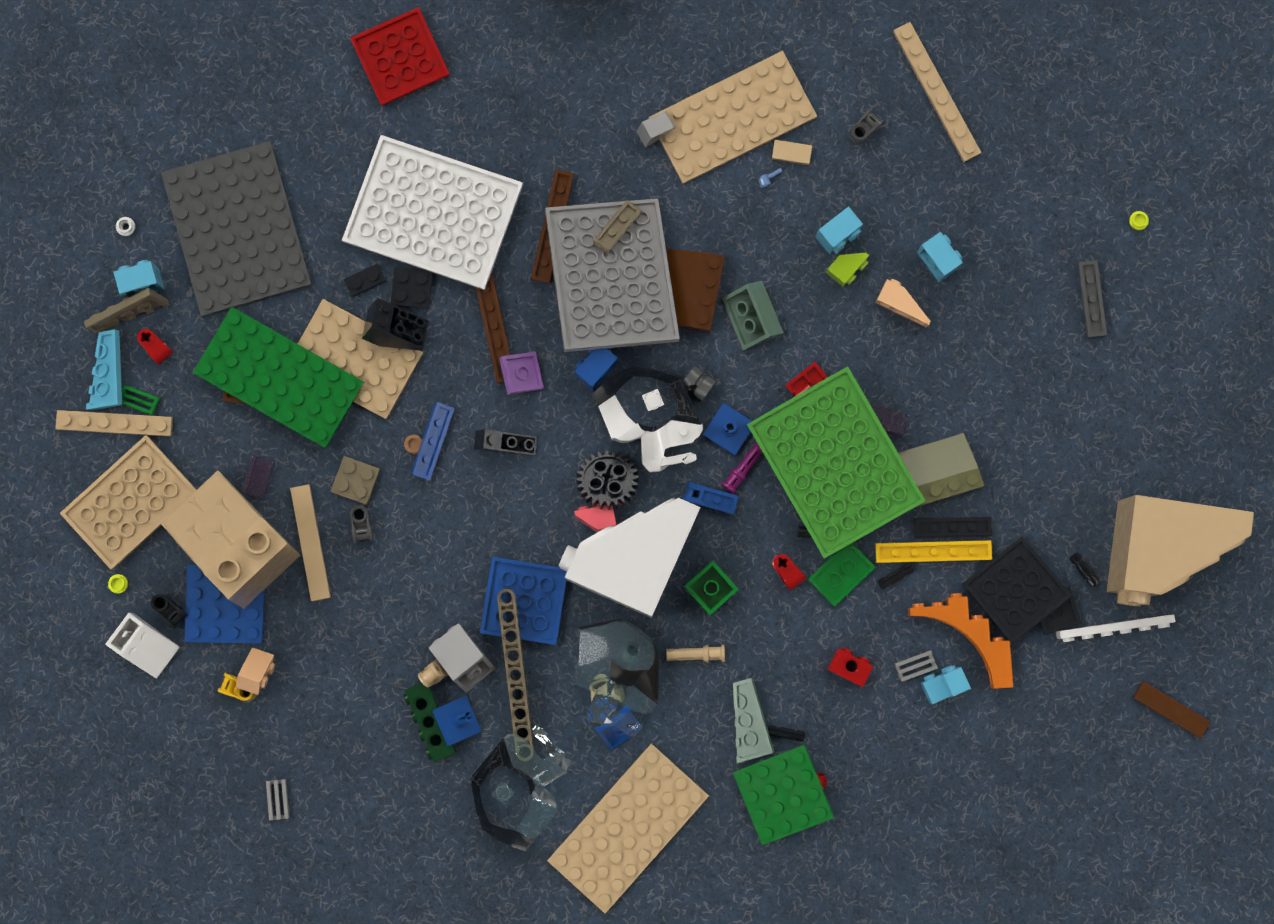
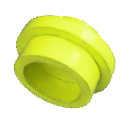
[1129,211,1149,230]
[108,574,128,594]

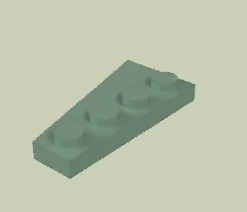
[733,677,775,763]

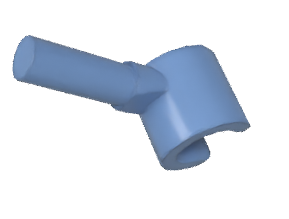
[759,168,782,188]

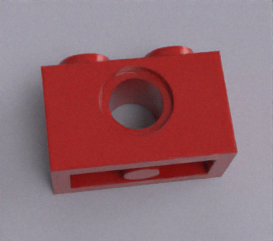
[827,647,873,687]

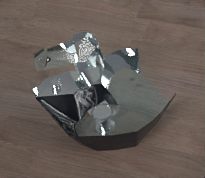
[471,726,571,851]

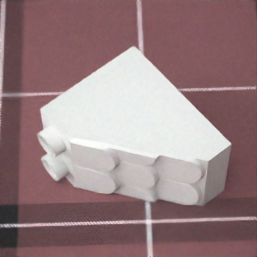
[559,498,700,618]

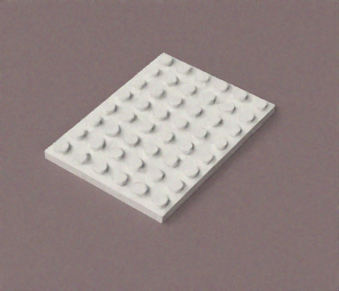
[342,135,523,290]

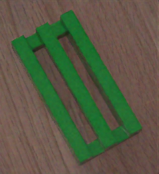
[122,385,161,416]

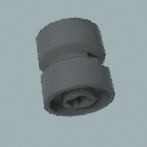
[683,366,717,401]

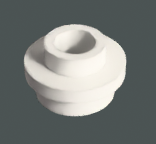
[116,217,135,236]

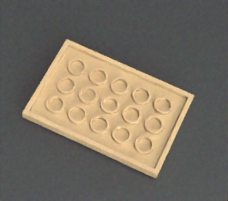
[298,299,423,420]
[60,435,197,570]

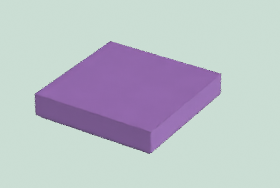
[499,352,544,395]

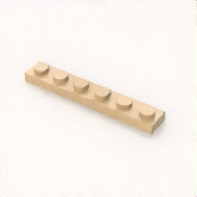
[55,410,173,437]

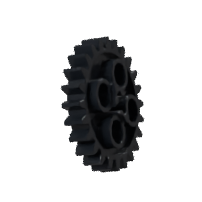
[576,450,639,510]

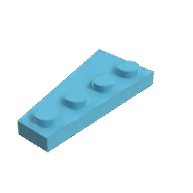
[86,329,122,411]

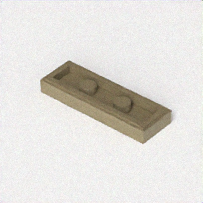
[593,200,642,254]

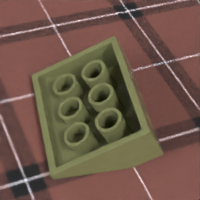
[898,433,984,508]

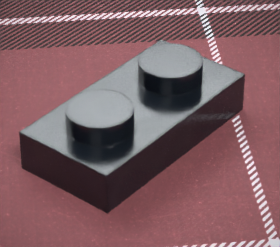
[343,263,386,297]

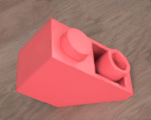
[574,504,616,533]

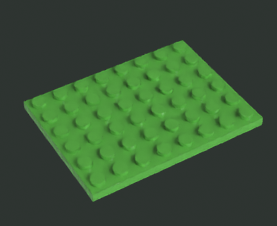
[747,366,926,558]

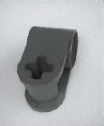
[849,108,884,145]
[350,506,374,543]

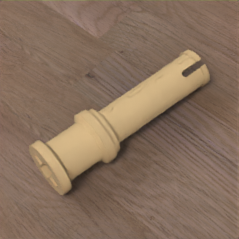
[666,645,725,663]

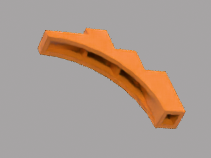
[908,593,1013,689]

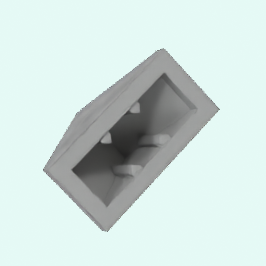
[636,111,676,148]

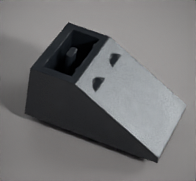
[362,298,429,351]

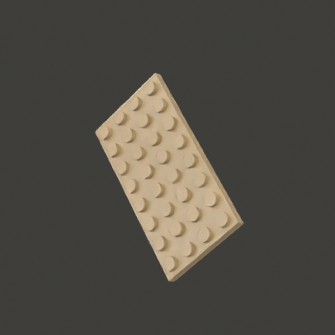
[649,51,817,184]
[547,744,709,913]

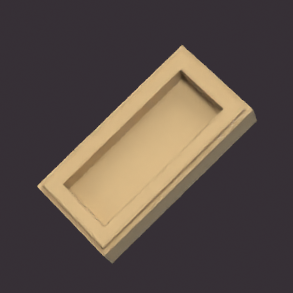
[772,140,812,165]

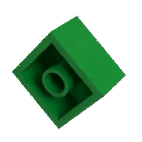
[684,561,739,616]

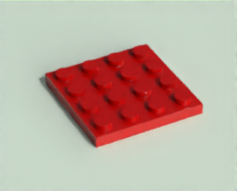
[350,7,450,106]

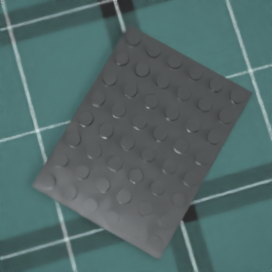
[161,141,312,317]

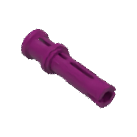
[721,441,763,494]

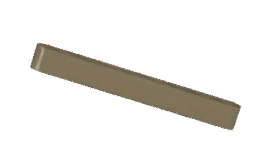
[497,588,535,762]

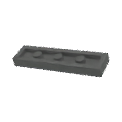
[1077,260,1107,338]

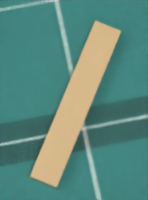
[290,484,331,601]

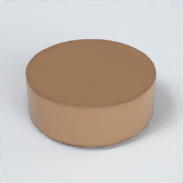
[404,435,422,454]

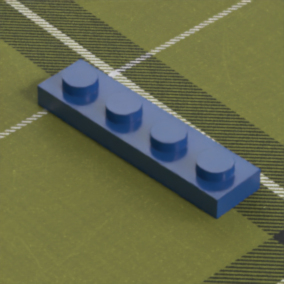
[410,402,455,481]

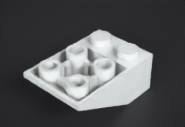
[105,613,180,679]

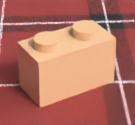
[236,648,276,695]

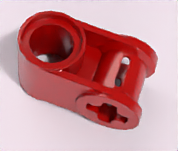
[137,329,173,365]
[772,554,806,591]

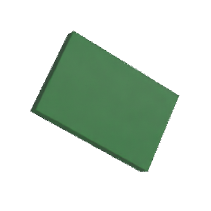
[807,543,876,607]

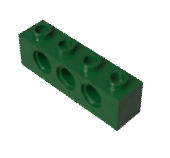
[404,683,457,762]

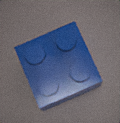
[575,348,618,391]

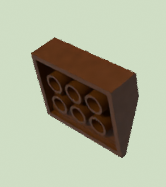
[667,249,725,334]

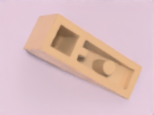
[875,279,931,328]

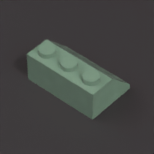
[722,281,783,350]

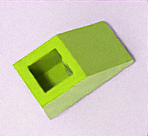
[826,253,869,287]

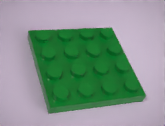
[733,744,835,845]

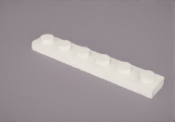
[1056,615,1175,642]

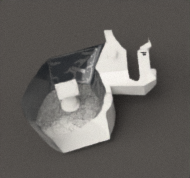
[594,366,703,472]

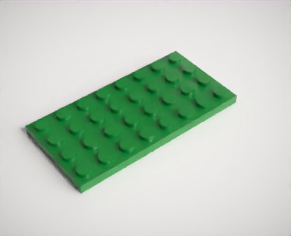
[193,307,365,448]

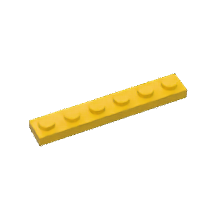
[875,540,992,563]

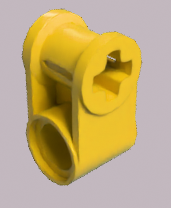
[217,673,257,701]

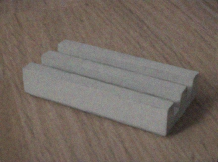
[894,650,938,682]
[266,779,290,820]

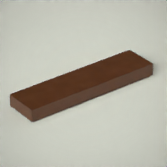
[1132,681,1210,738]

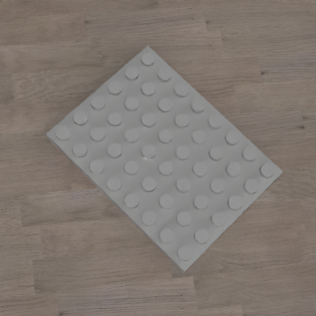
[545,199,680,352]

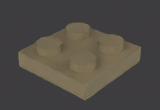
[330,456,381,505]

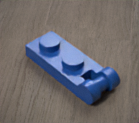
[682,482,739,515]

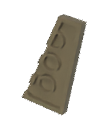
[84,288,170,333]

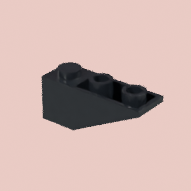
[474,429,537,456]

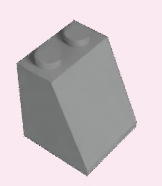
[429,623,496,693]

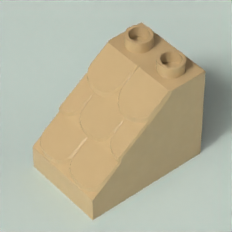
[161,471,300,609]
[1107,495,1254,606]

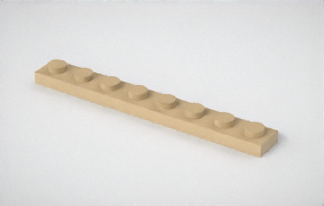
[893,22,981,163]

